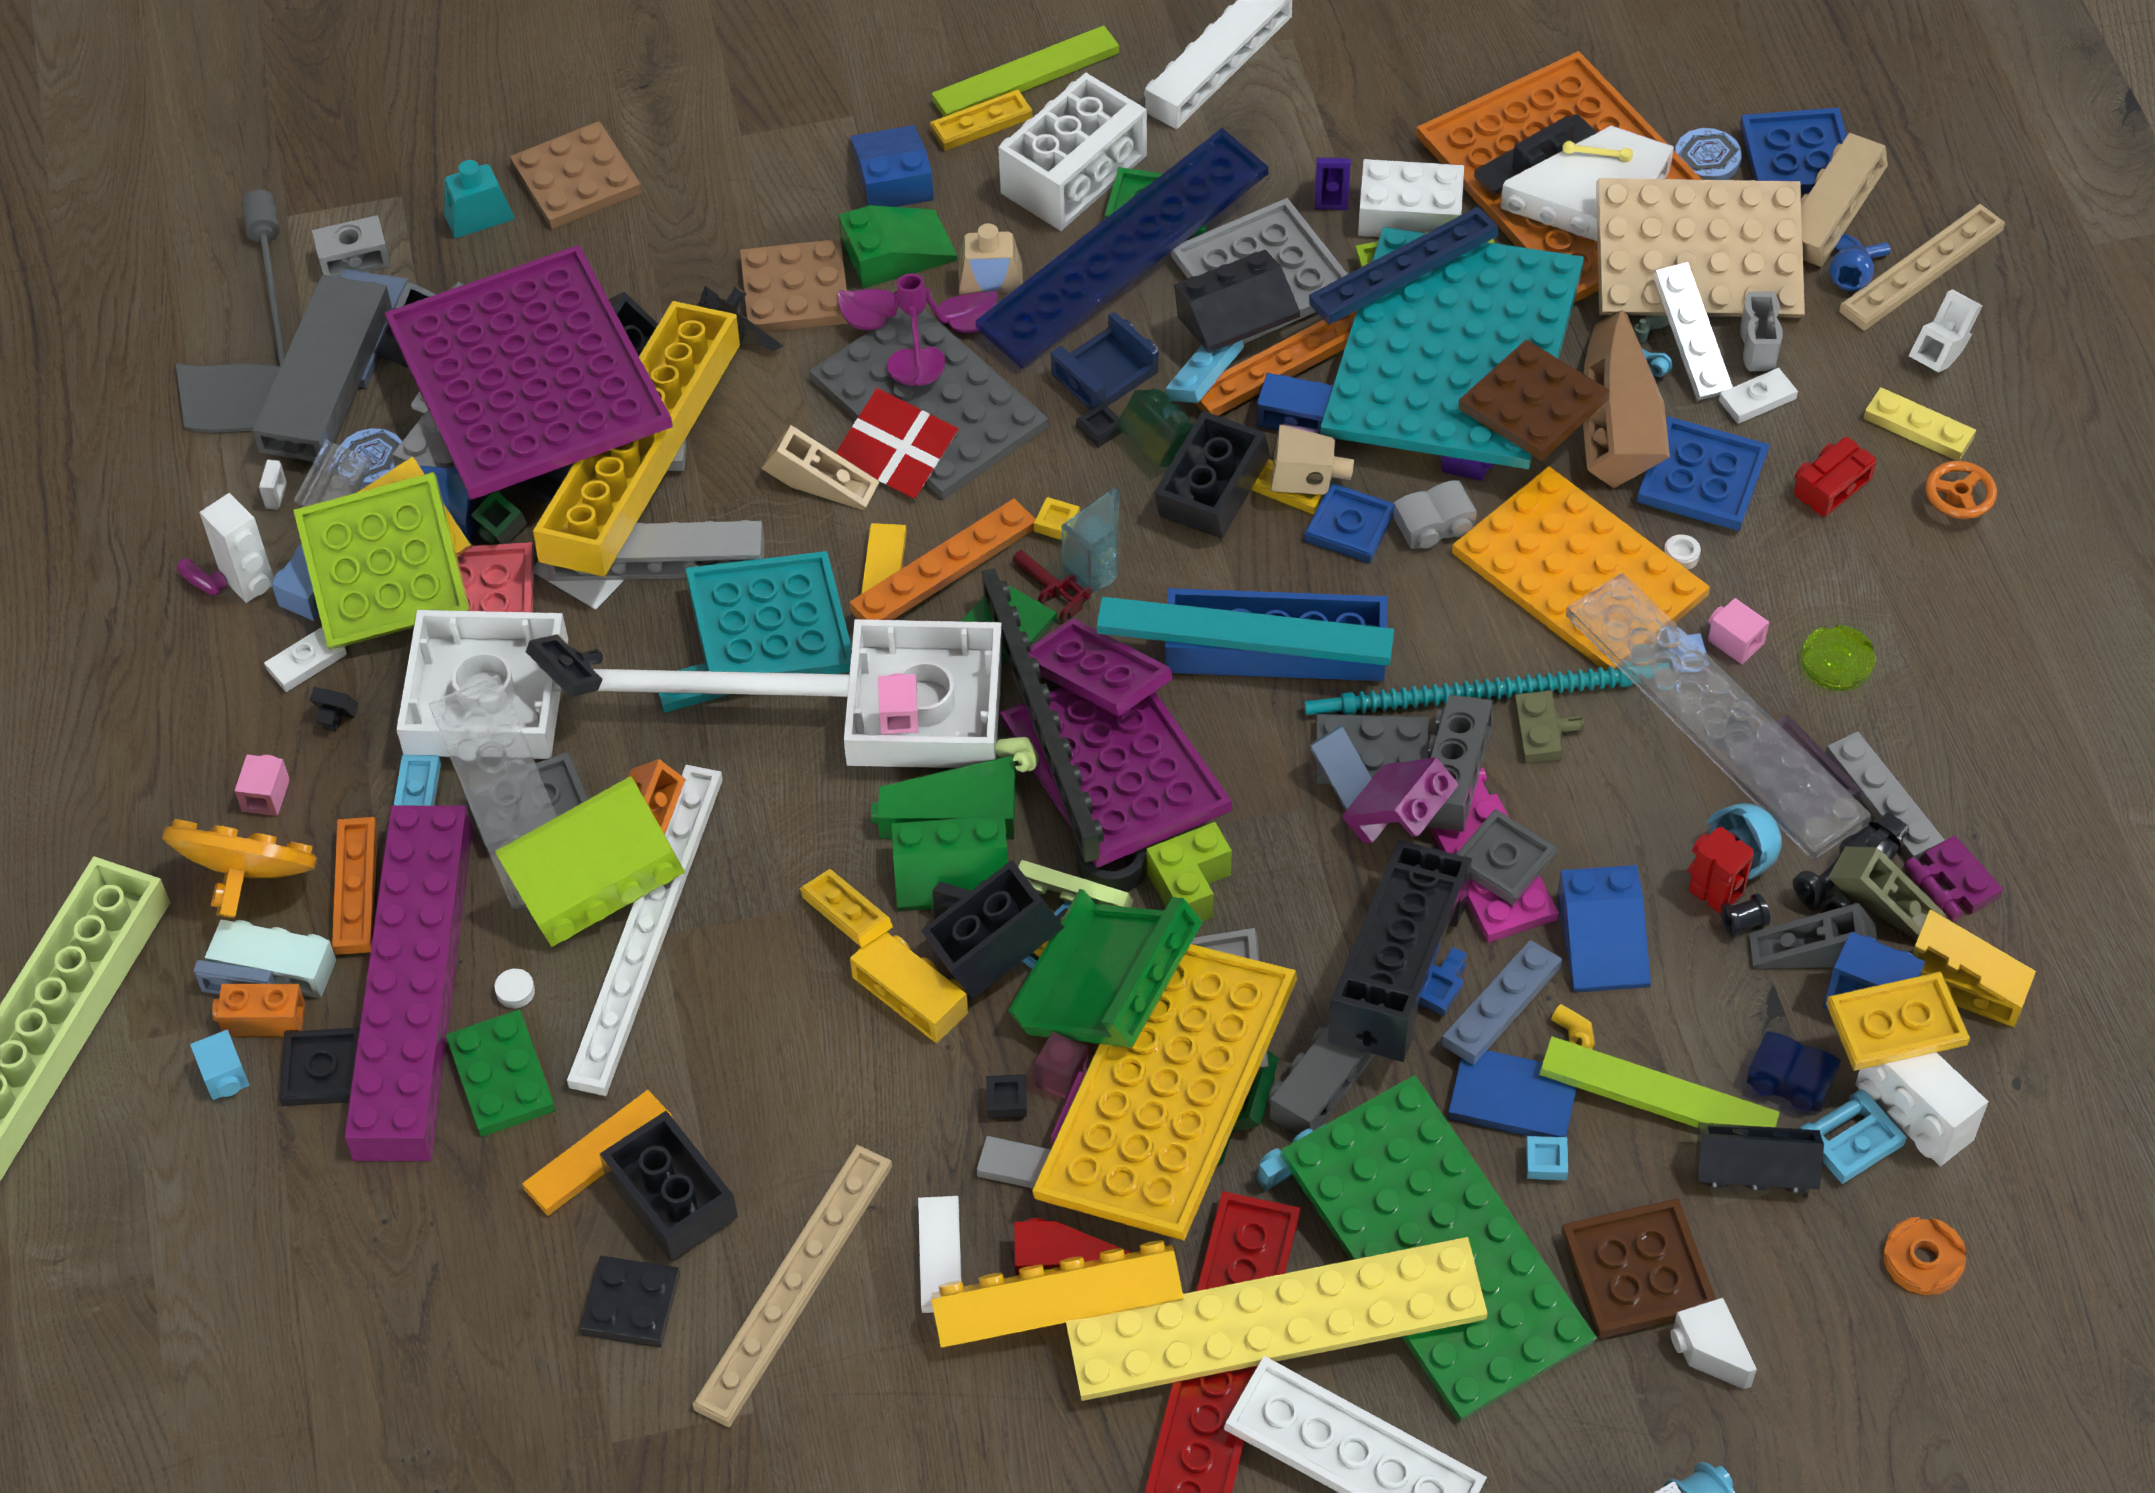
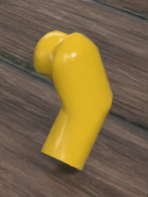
[1551,1004,1595,1049]

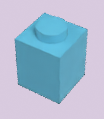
[190,1029,250,1100]

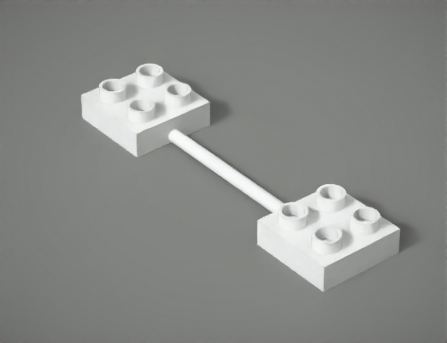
[397,610,1003,768]

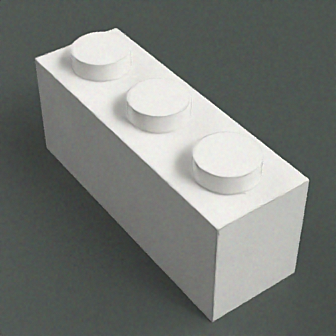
[199,493,274,603]

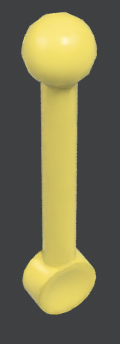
[1562,141,1633,162]

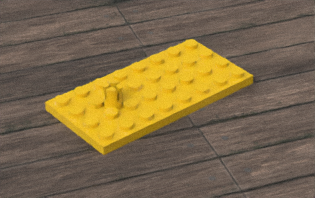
[1032,944,1297,1241]

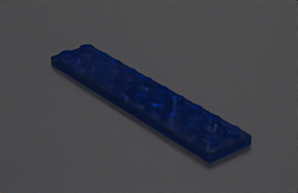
[975,128,1269,369]

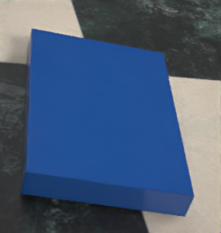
[1448,1050,1577,1137]

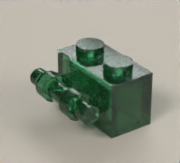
[1116,389,1195,467]

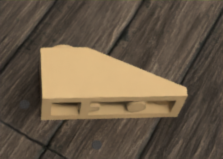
[761,425,880,510]

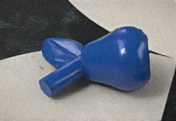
[1829,233,1891,291]

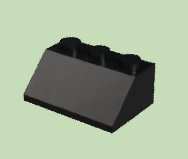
[1174,249,1301,353]

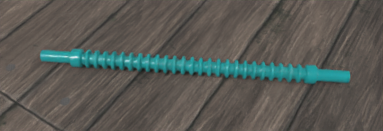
[1304,664,1670,715]

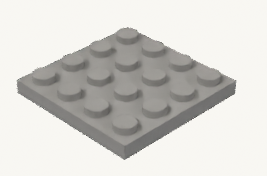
[1171,198,1348,344]

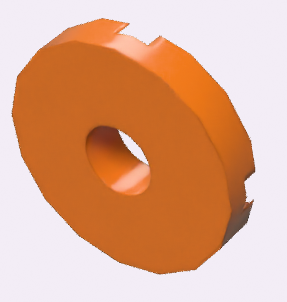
[1883,1217,1966,1295]

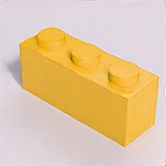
[850,932,968,1044]

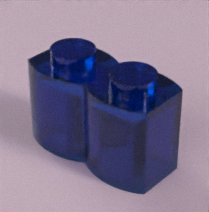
[1747,1031,1841,1112]

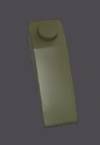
[1828,847,1946,941]

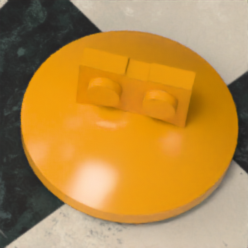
[162,819,317,918]

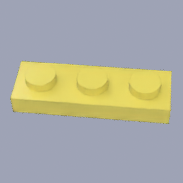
[1863,387,1976,461]

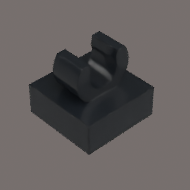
[310,687,359,731]

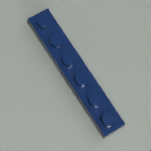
[1309,207,1498,325]

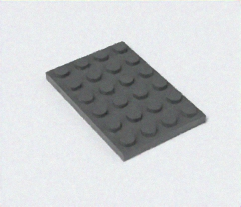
[809,309,1049,500]

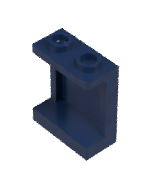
[1050,312,1159,410]

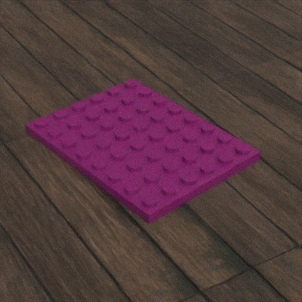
[385,245,673,500]

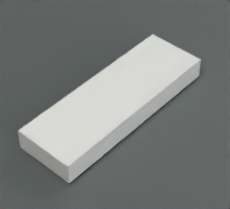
[918,1196,961,1313]

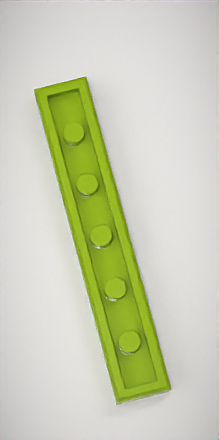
[932,25,1119,117]
[1539,1036,1780,1128]

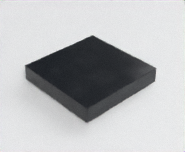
[280,1027,360,1106]

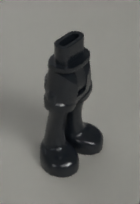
[1792,812,1910,913]

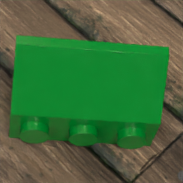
[891,815,1008,912]

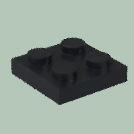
[580,1255,680,1347]

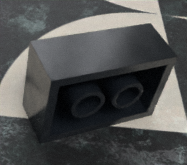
[1154,411,1270,539]
[921,860,1065,999]
[599,1111,738,1261]

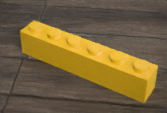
[931,1240,1184,1348]

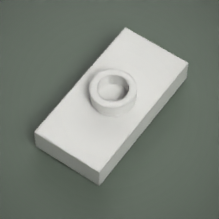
[1719,368,1798,424]
[264,627,347,692]

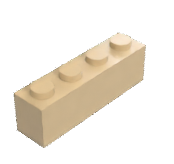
[1801,133,1888,267]

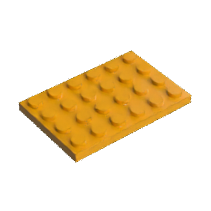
[1452,466,1710,671]

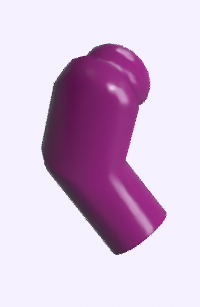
[177,558,227,595]

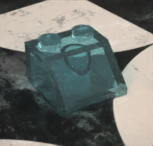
[1061,487,1121,595]

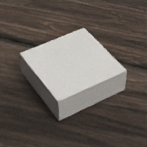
[259,460,287,510]

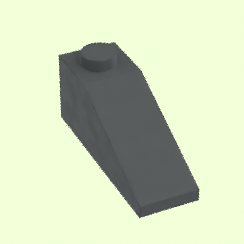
[1749,903,1877,969]

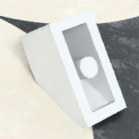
[1670,1298,1757,1389]

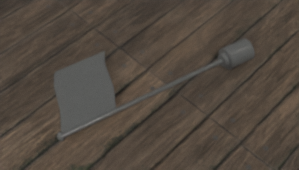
[176,190,285,433]

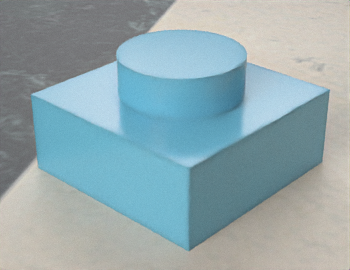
[1526,1136,1568,1180]

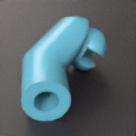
[1642,349,1672,377]

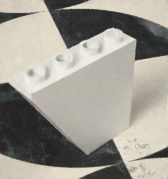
[1500,126,1674,241]

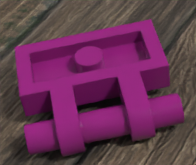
[1903,835,2003,922]

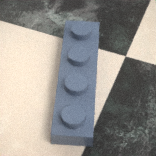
[1441,940,1562,1065]

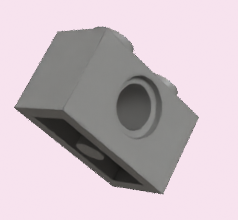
[312,215,391,277]

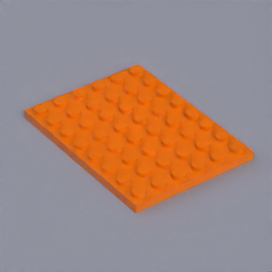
[1416,51,1702,303]

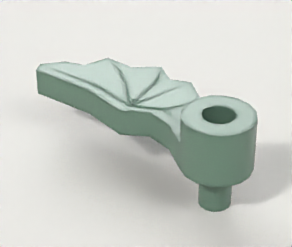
[1634,316,1670,343]

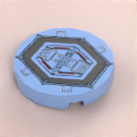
[1675,128,1741,180]
[336,428,402,489]

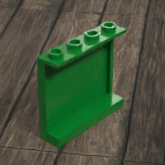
[1008,889,1203,1048]

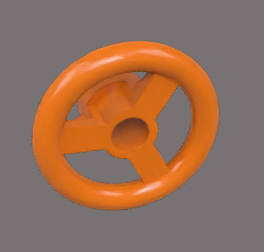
[1925,461,1997,519]

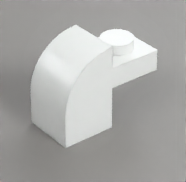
[1909,290,1983,372]

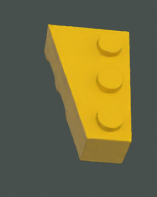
[1913,909,2036,1028]

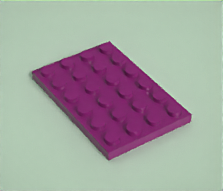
[1000,687,1233,868]

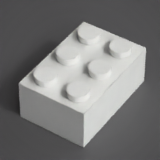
[1358,159,1464,237]
[1855,1052,1989,1167]

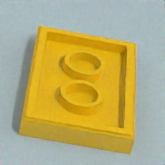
[1826,972,1970,1071]

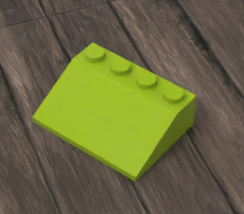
[495,776,685,947]

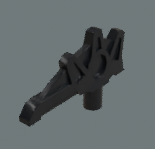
[695,286,784,351]

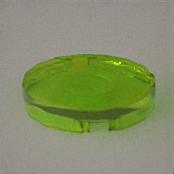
[1802,625,1876,691]

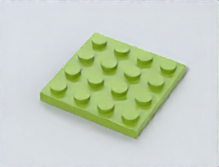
[293,472,470,650]

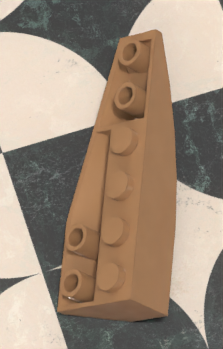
[1583,310,1670,488]

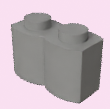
[1740,291,1783,371]
[1393,480,1477,549]

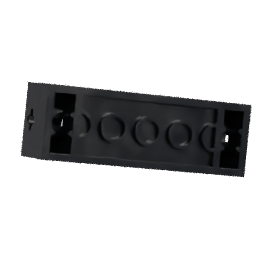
[1328,840,1472,1062]

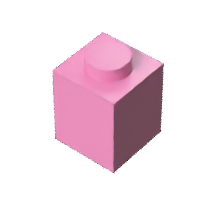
[1708,598,1769,665]
[878,673,919,734]
[234,755,290,816]

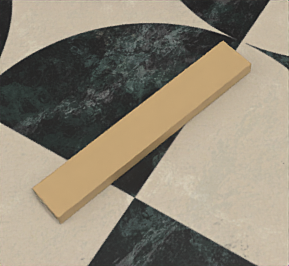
[1839,204,2005,331]

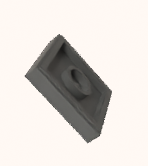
[1456,809,1558,906]

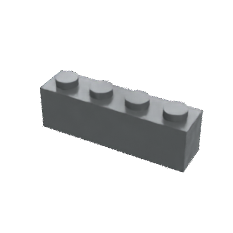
[1268,1024,1375,1135]

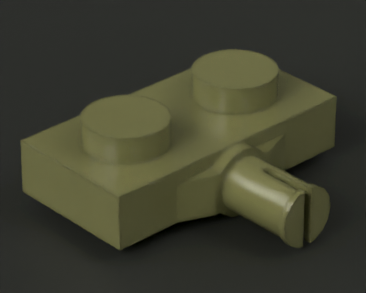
[1515,690,1584,764]

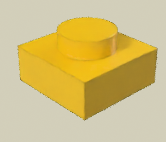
[1034,497,1080,541]

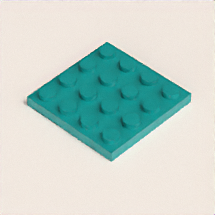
[685,551,852,674]

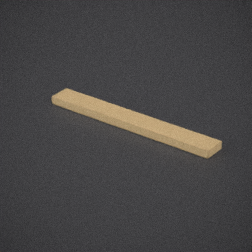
[693,1145,892,1428]

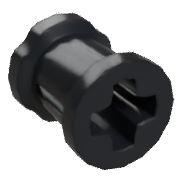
[1720,893,1771,937]

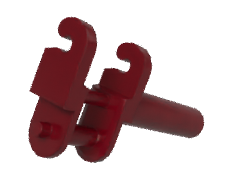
[1012,550,1092,622]

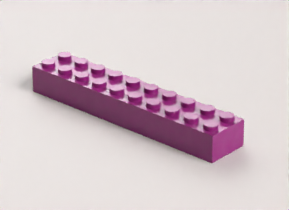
[345,805,473,1161]

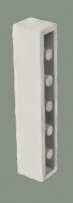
[1144,0,1292,130]

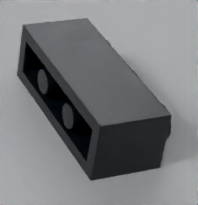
[1695,1123,1824,1193]

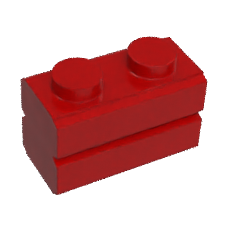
[1793,436,1877,517]
[1688,827,1754,915]

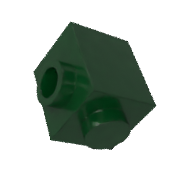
[471,491,527,545]

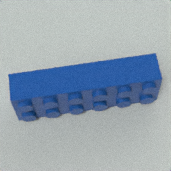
[1165,588,1387,681]

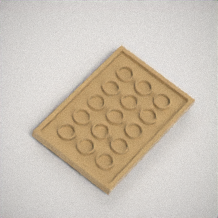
[1596,178,1805,318]

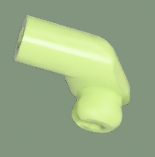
[996,737,1039,772]

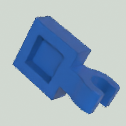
[1418,947,1467,1016]

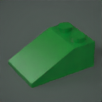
[838,205,958,289]

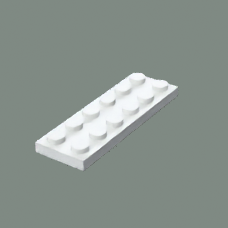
[1224,1356,1487,1493]

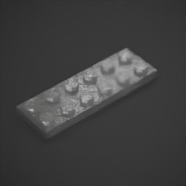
[428,675,558,911]

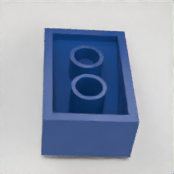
[850,125,934,207]
[1557,865,1651,993]

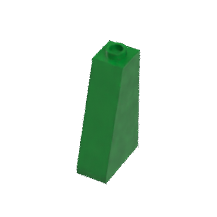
[871,756,1017,840]

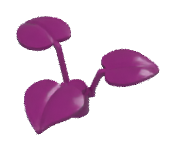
[838,274,998,386]

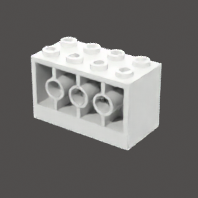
[998,73,1147,231]

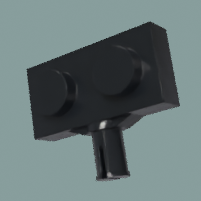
[525,634,603,697]

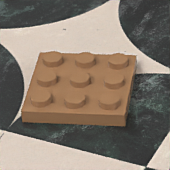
[509,121,642,229]
[740,239,849,333]

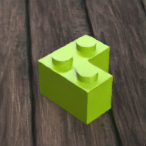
[1146,822,1232,922]

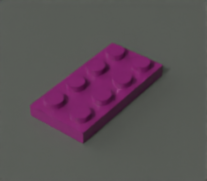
[1028,618,1172,717]

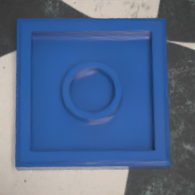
[1304,483,1394,564]

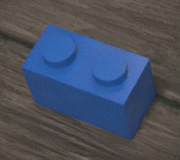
[1256,373,1333,435]

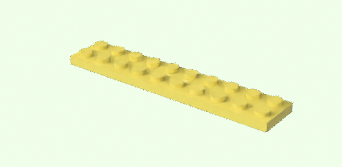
[1066,1237,1488,1401]

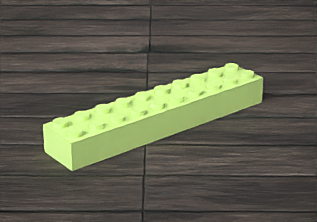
[0,856,170,1181]

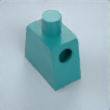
[444,160,515,239]

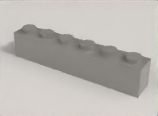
[546,520,765,581]

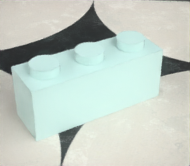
[205,919,336,999]

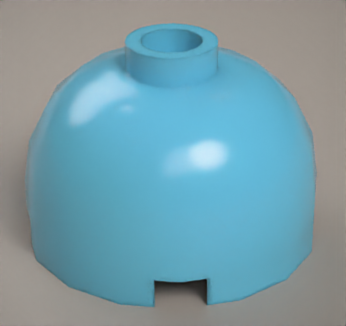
[1707,803,1782,880]

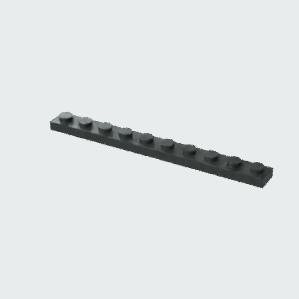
[981,568,1104,862]

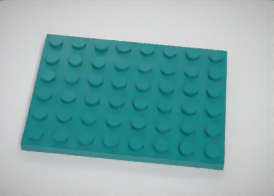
[1321,227,1584,469]

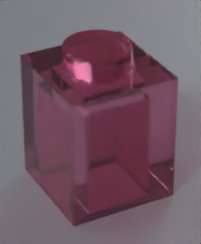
[1035,1032,1088,1099]

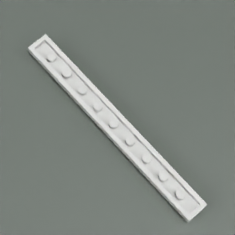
[567,765,723,1096]

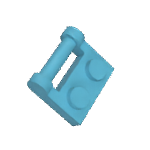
[1798,1089,1907,1184]

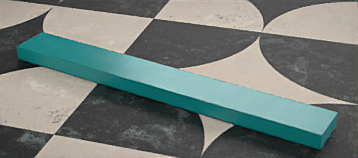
[1097,597,1394,666]

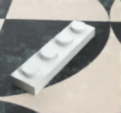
[1653,262,1733,401]

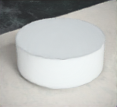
[1664,534,1701,570]
[495,969,535,1009]

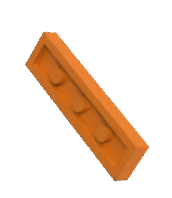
[332,817,378,955]

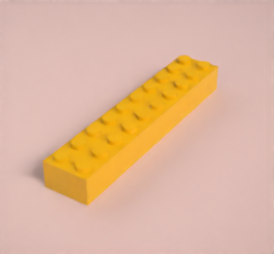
[533,301,740,577]

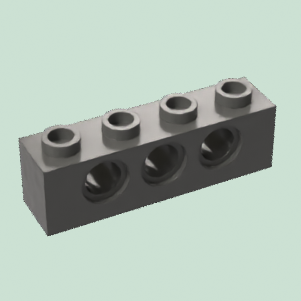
[1426,695,1493,832]

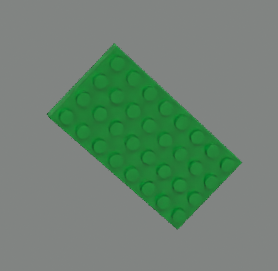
[1280,1075,1597,1423]

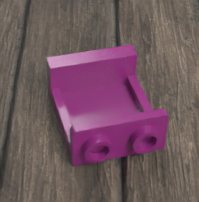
[1341,757,1458,843]

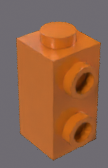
[212,984,306,1037]

